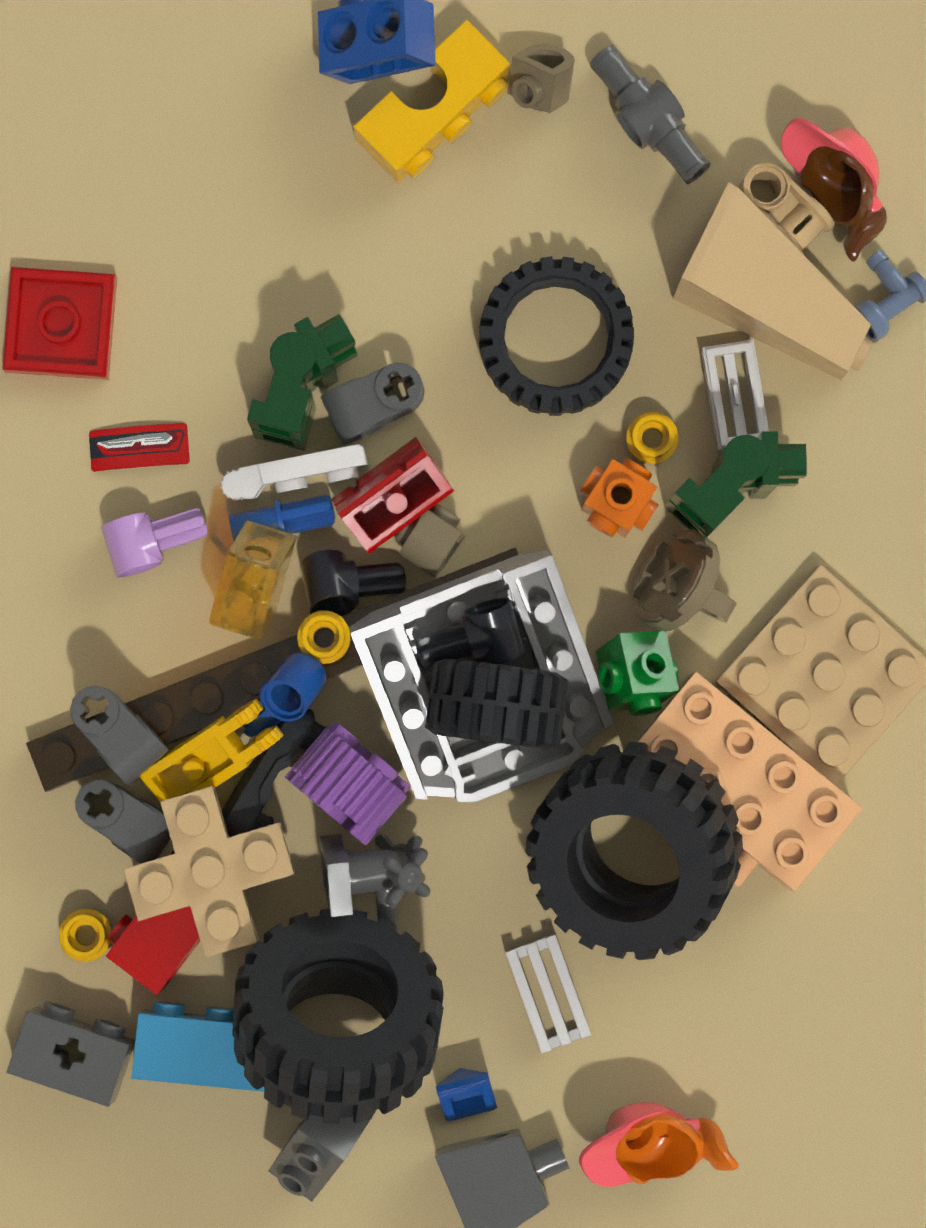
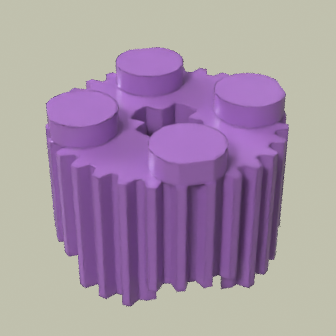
[285,721,411,846]

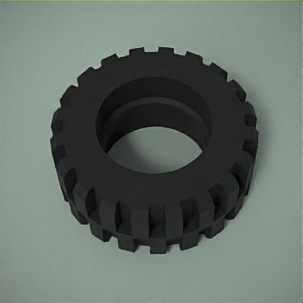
[525,742,743,960]
[232,909,444,1124]

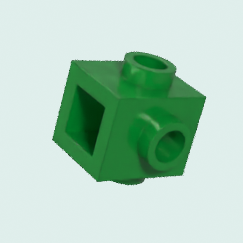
[596,631,679,716]

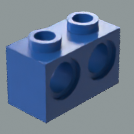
[318,0,436,84]

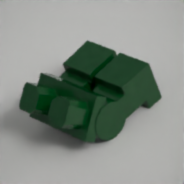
[247,314,358,451]
[665,431,807,537]

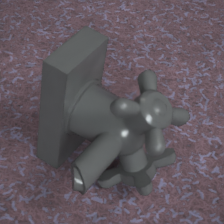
[319,834,431,933]

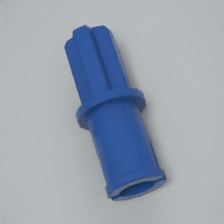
[229,495,336,547]

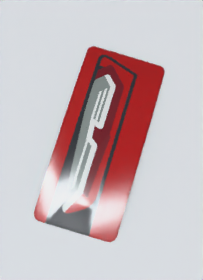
[89,423,190,472]

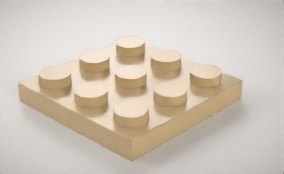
[715,564,926,786]

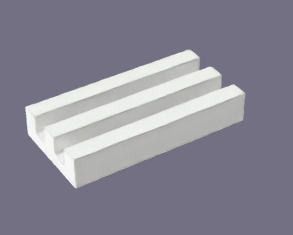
[701,339,769,452]
[505,934,592,1053]

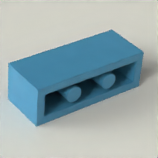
[131,1001,264,1092]

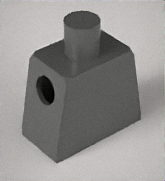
[435,1129,570,1228]

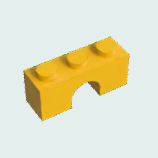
[353,20,510,184]

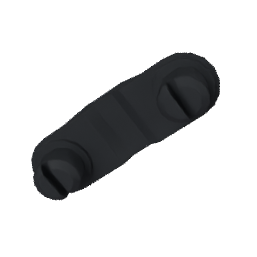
[222,709,328,837]

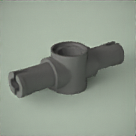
[590,45,710,184]

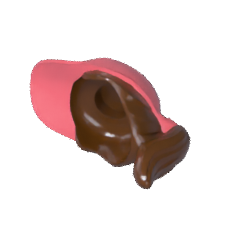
[781,117,887,262]

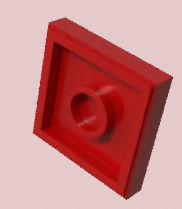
[2,267,117,380]

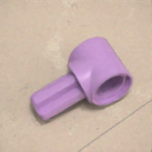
[101,508,208,578]

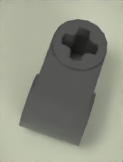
[320,362,425,445]
[70,686,169,786]
[75,780,171,864]

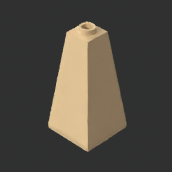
[673,182,872,380]

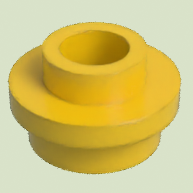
[626,412,679,464]
[297,611,351,664]
[59,908,113,962]

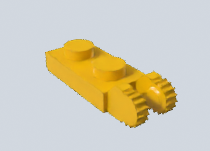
[140,698,284,804]

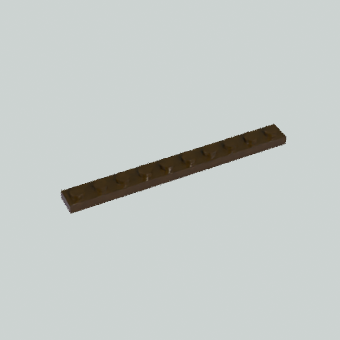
[26,547,519,792]

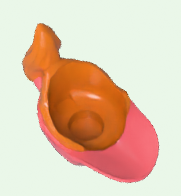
[579,1102,739,1187]

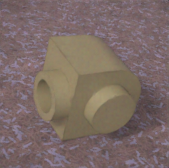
[507,44,575,113]
[397,504,465,578]

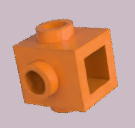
[580,458,659,538]

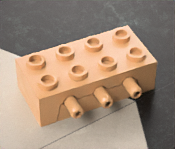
[635,672,863,891]

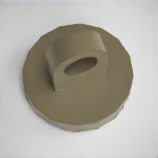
[633,529,737,631]

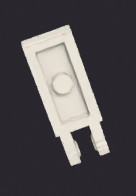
[220,444,368,501]

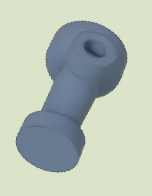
[855,250,926,343]

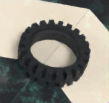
[479,256,634,416]

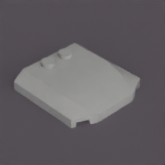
[349,549,613,803]

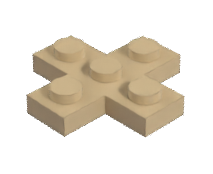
[123,786,296,958]

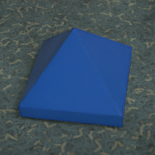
[436,1068,497,1121]

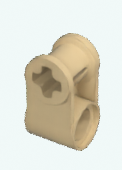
[738,162,835,255]

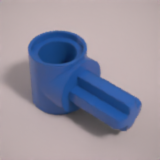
[243,652,326,738]

